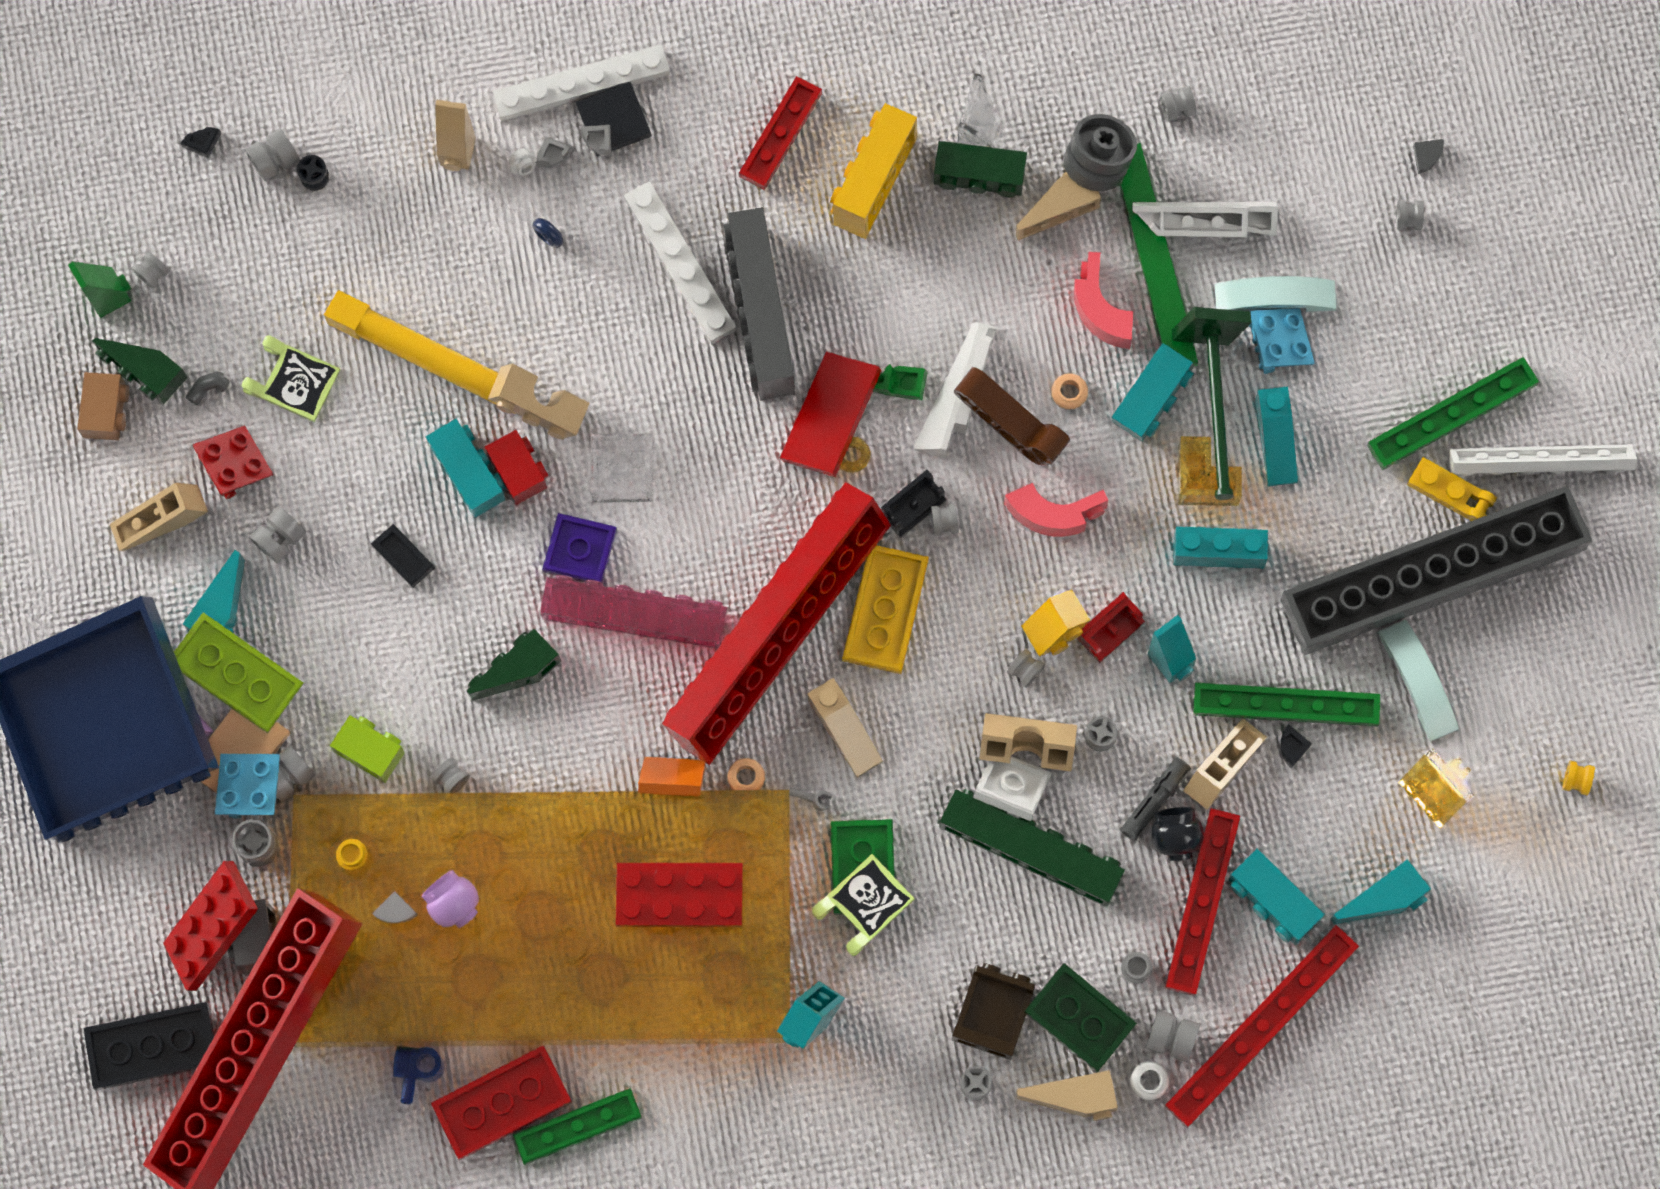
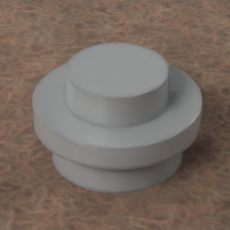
[1121,952,1153,984]

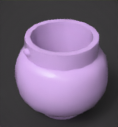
[421,870,479,928]

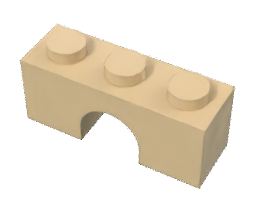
[488,363,590,440]
[979,713,1077,771]

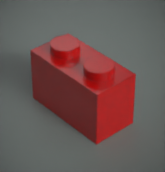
[484,430,549,505]

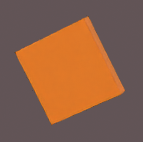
[638,757,706,797]

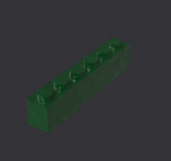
[939,789,1125,908]

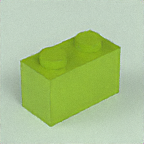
[330,715,405,783]

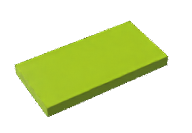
[174,612,304,734]

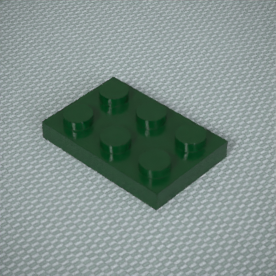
[1024,963,1137,1073]

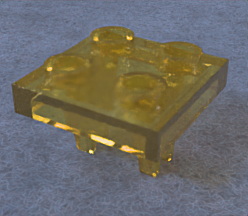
[1399,748,1474,828]

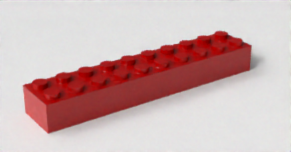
[662,482,891,765]
[143,888,362,1189]

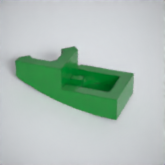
[873,364,928,400]

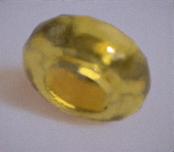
[840,436,871,473]

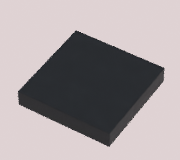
[576,82,652,157]

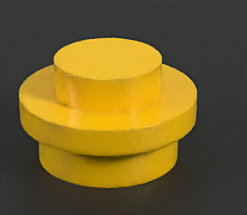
[336,839,368,871]

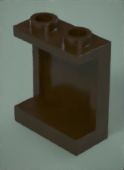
[952,963,1035,1060]

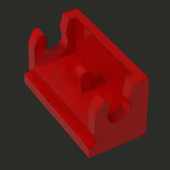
[1077,592,1145,663]

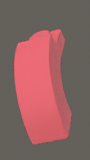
[1074,251,1133,349]
[1004,482,1109,537]

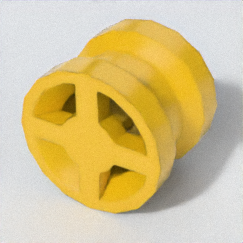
[1562,760,1595,796]

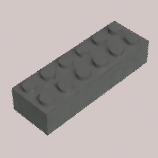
[723,207,795,401]

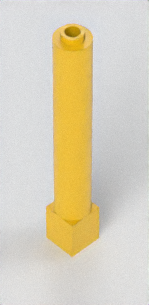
[324,290,516,414]

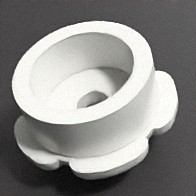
[509,148,537,176]

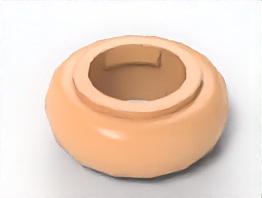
[1051,373,1088,410]
[727,758,765,796]

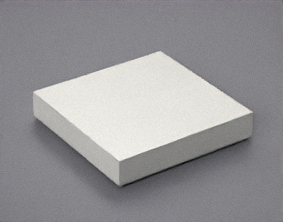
[973,756,1052,821]

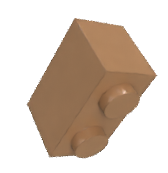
[77,372,130,441]

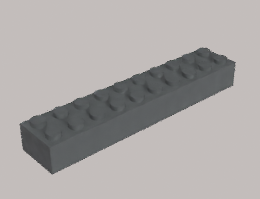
[1280,485,1592,655]

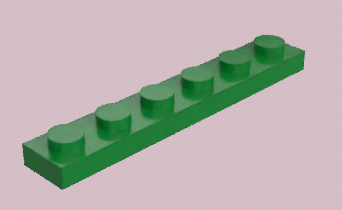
[1367,357,1539,470]
[1193,683,1380,727]

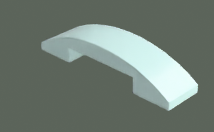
[1215,276,1336,312]
[1377,620,1459,742]

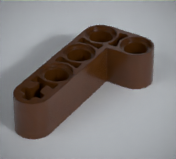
[954,367,1070,466]

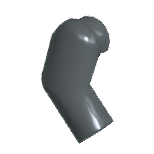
[186,371,229,406]

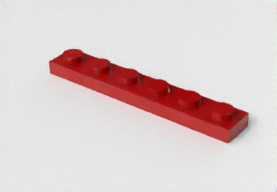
[1165,808,1241,996]

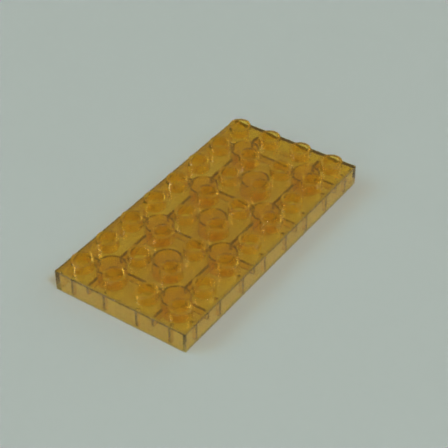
[290,790,791,1047]

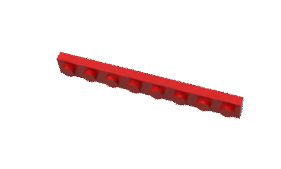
[1164,925,1359,1128]

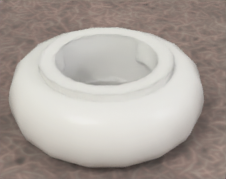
[1130,1061,1170,1101]

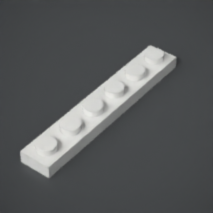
[493,44,671,122]
[624,181,737,345]
[1449,445,1637,476]

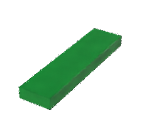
[513,1088,642,1165]

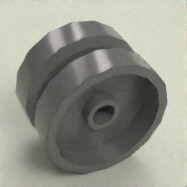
[1063,114,1137,192]

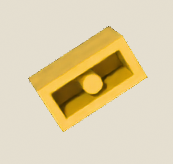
[1021,589,1090,657]

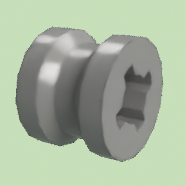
[1396,200,1424,230]
[132,251,170,289]
[931,503,959,536]
[1007,649,1046,688]
[1085,717,1117,752]
[431,758,470,797]
[960,1066,992,1100]

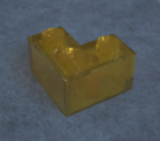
[1178,436,1242,506]

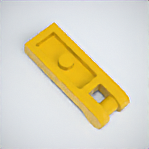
[1407,457,1497,521]

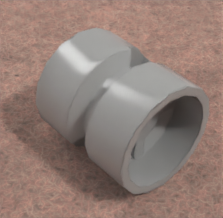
[245,128,300,182]
[249,506,306,563]
[276,745,316,803]
[231,819,279,867]
[1146,1009,1200,1063]

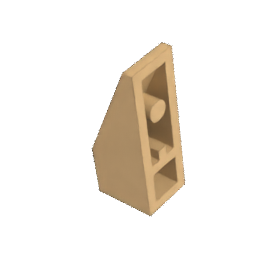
[435,100,476,171]
[1016,172,1101,241]
[110,483,208,551]
[807,678,883,778]
[1183,719,1267,810]
[1016,1070,1118,1121]

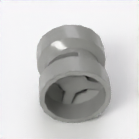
[1160,86,1196,122]

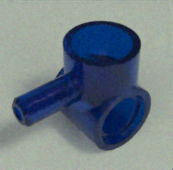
[393,1046,445,1105]

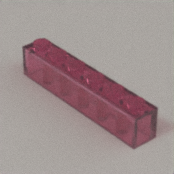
[540,575,728,649]

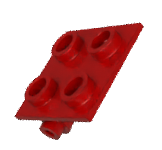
[192,425,273,499]

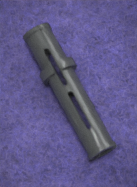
[1119,757,1191,841]

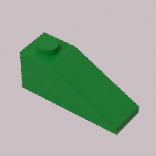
[68,261,132,318]

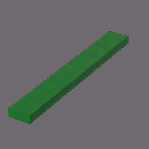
[1120,143,1198,367]

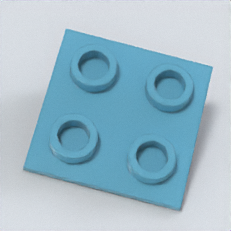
[1249,308,1315,374]
[215,754,280,819]

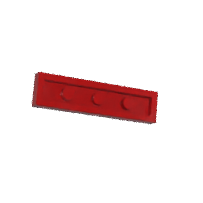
[739,76,822,190]

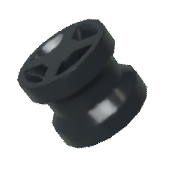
[297,155,330,191]

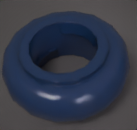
[532,218,564,248]

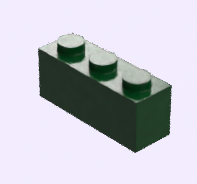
[934,141,1027,198]

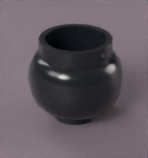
[1151,807,1204,861]

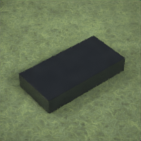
[371,524,435,588]

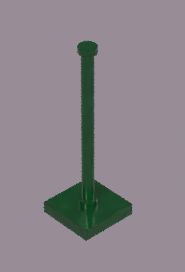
[1172,307,1252,500]

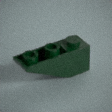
[92,338,188,404]
[466,629,561,701]

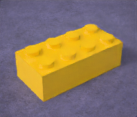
[830,103,917,239]

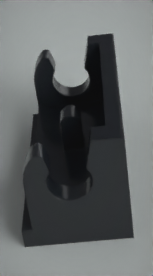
[881,469,947,538]

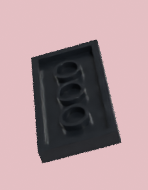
[83,1002,214,1091]

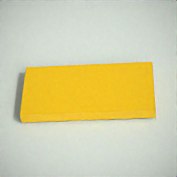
[842,545,929,675]

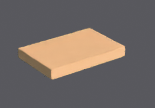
[201,709,291,794]

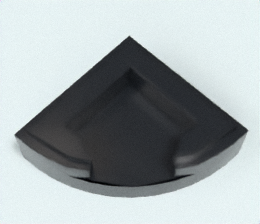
[180,127,221,158]
[1280,724,1312,769]

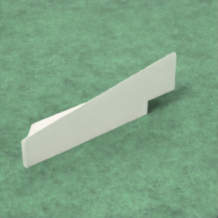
[1132,201,1278,237]
[914,322,997,459]

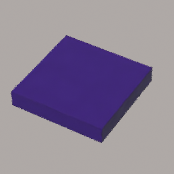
[542,513,617,586]

